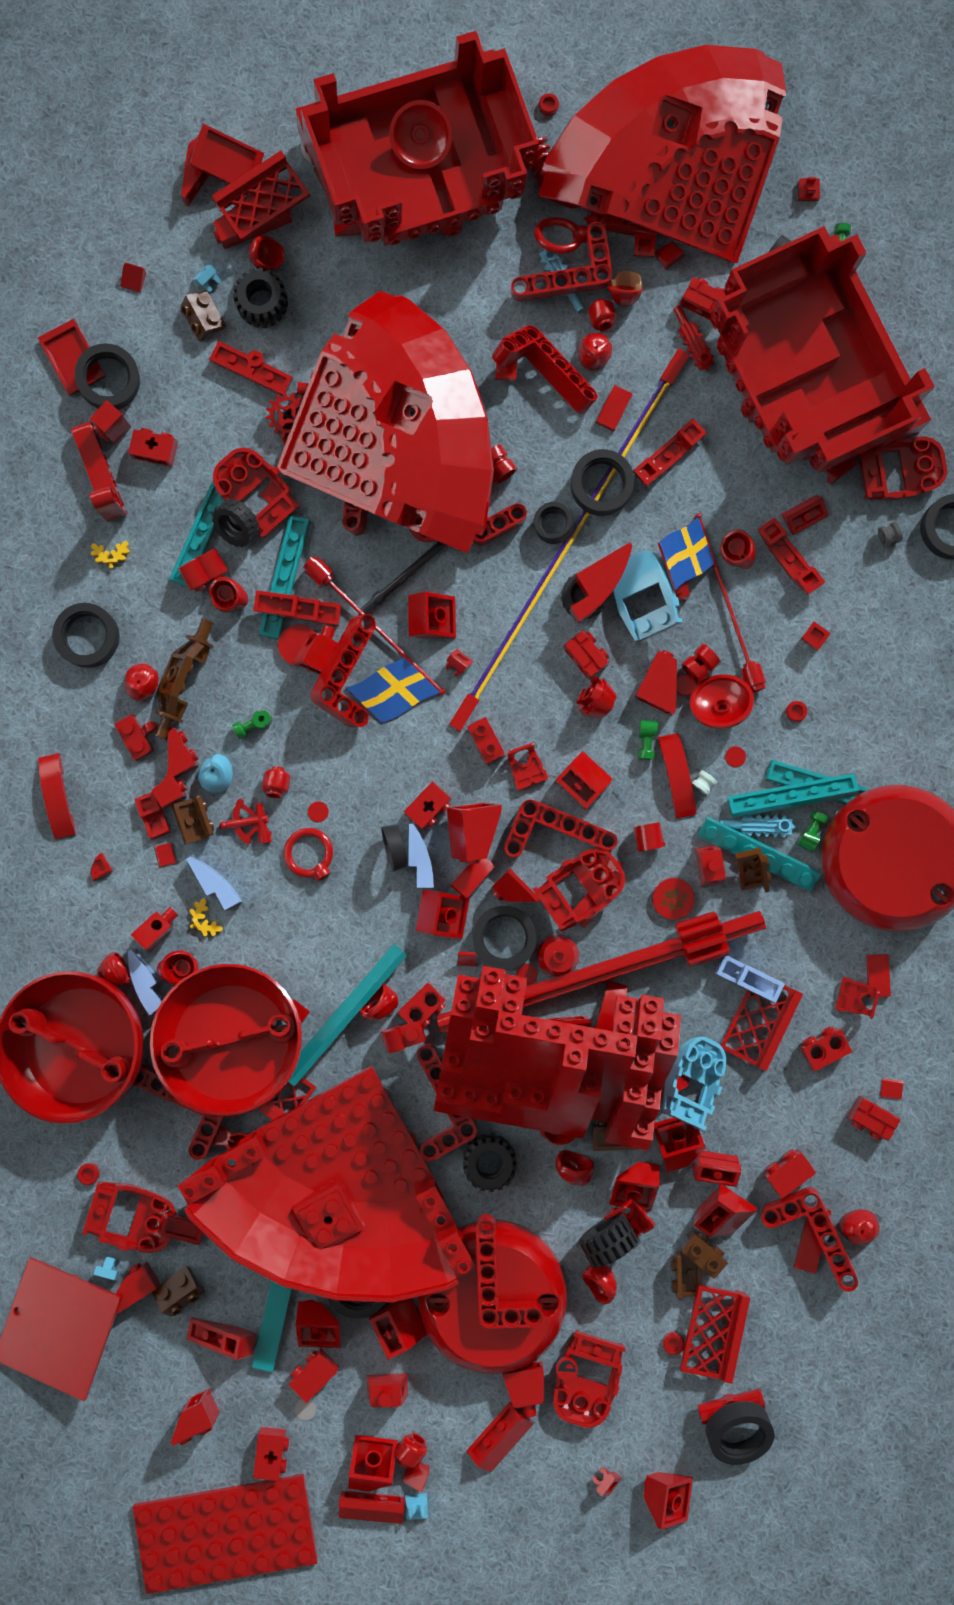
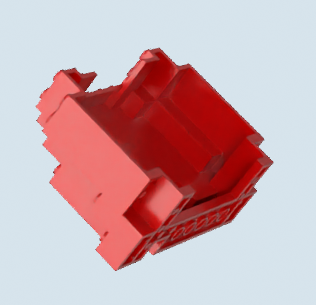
[295,30,539,246]
[711,226,935,474]
[433,966,681,1150]

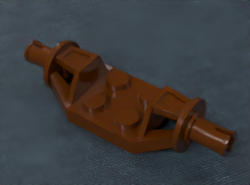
[154,618,214,740]

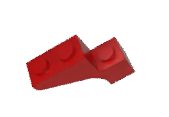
[151,728,199,809]

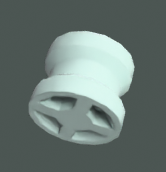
[691,770,718,796]

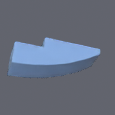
[408,824,434,888]
[186,857,242,910]
[128,948,163,1015]
[714,956,785,1003]

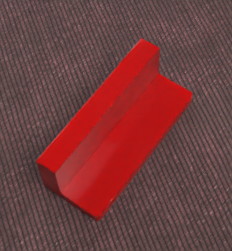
[466,1402,533,1472]
[339,1490,405,1524]

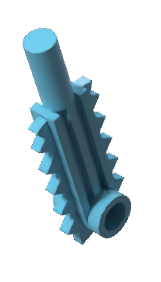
[539,249,584,313]
[720,814,795,838]

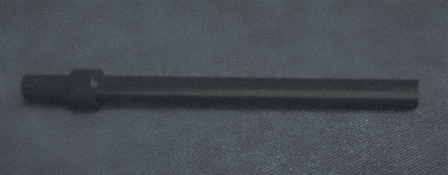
[360,541,446,614]

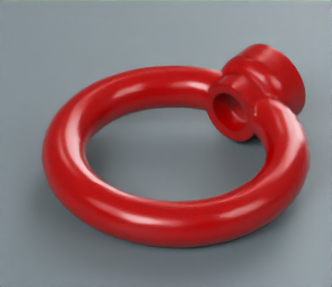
[534,217,588,254]
[284,828,333,882]

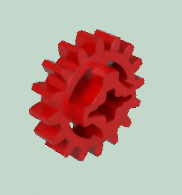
[266,392,303,438]

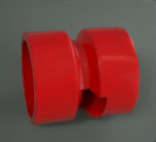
[491,444,518,484]
[681,643,721,683]

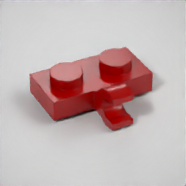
[114,714,158,761]

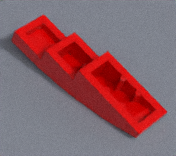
[253,590,342,626]

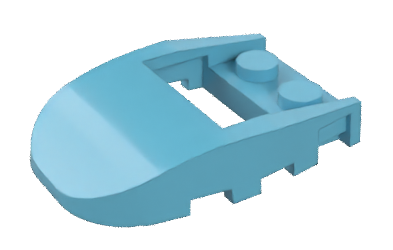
[614,551,683,642]
[662,1037,726,1131]

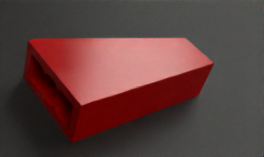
[213,177,292,250]

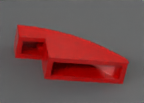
[569,542,633,624]

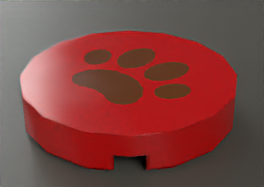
[652,878,695,920]

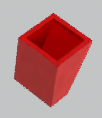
[447,802,502,864]

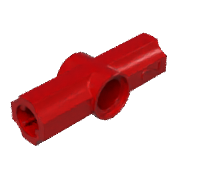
[697,1388,765,1425]

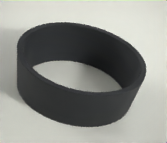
[381,825,408,872]

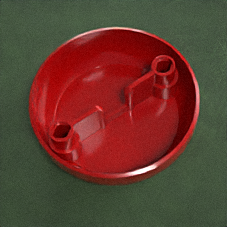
[821,785,954,932]
[150,964,302,1116]
[0,971,144,1124]
[418,1219,567,1375]

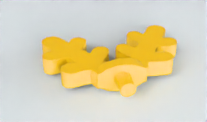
[91,541,130,569]
[190,898,223,936]

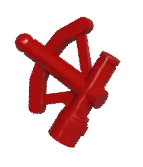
[219,798,272,844]

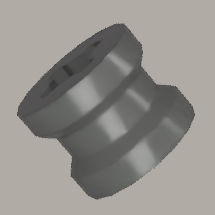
[878,522,903,547]

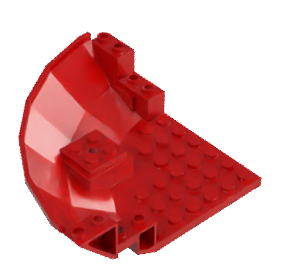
[538,45,786,264]
[276,291,494,553]
[177,1066,476,1302]

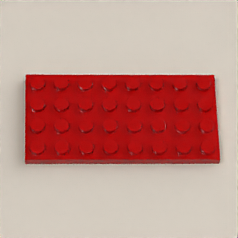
[133,1474,318,1594]

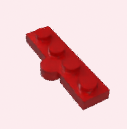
[209,341,293,396]

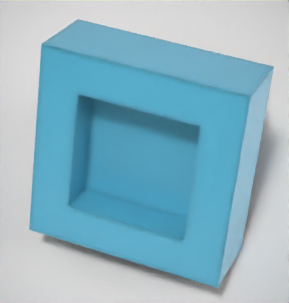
[192,265,220,291]
[94,1257,120,1280]
[405,1493,428,1520]

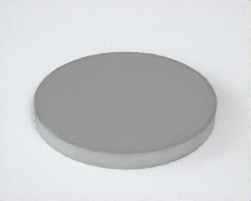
[295,1399,316,1421]

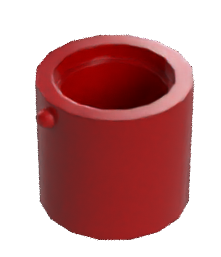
[633,822,666,852]

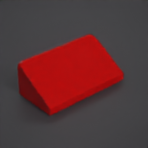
[781,495,829,535]

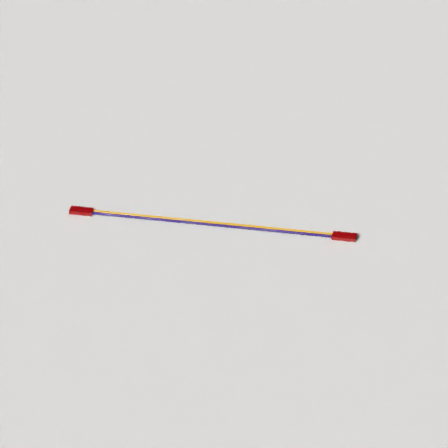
[449,348,690,732]

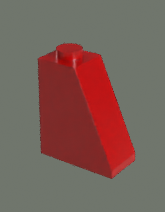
[634,650,677,716]

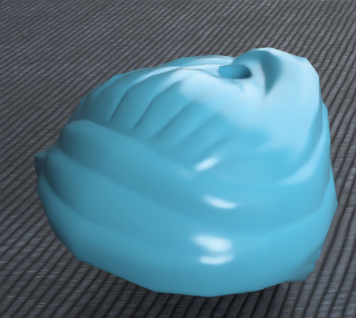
[198,754,233,793]

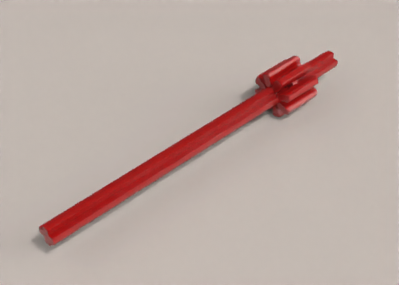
[436,911,766,1034]

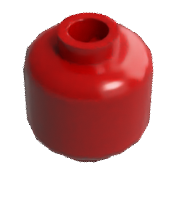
[588,299,617,332]
[261,766,291,799]
[395,1433,427,1469]

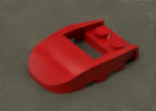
[857,436,947,500]
[213,448,300,538]
[533,848,625,932]
[82,1181,177,1253]
[553,1329,625,1428]

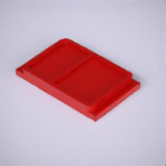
[189,123,264,184]
[38,319,106,396]

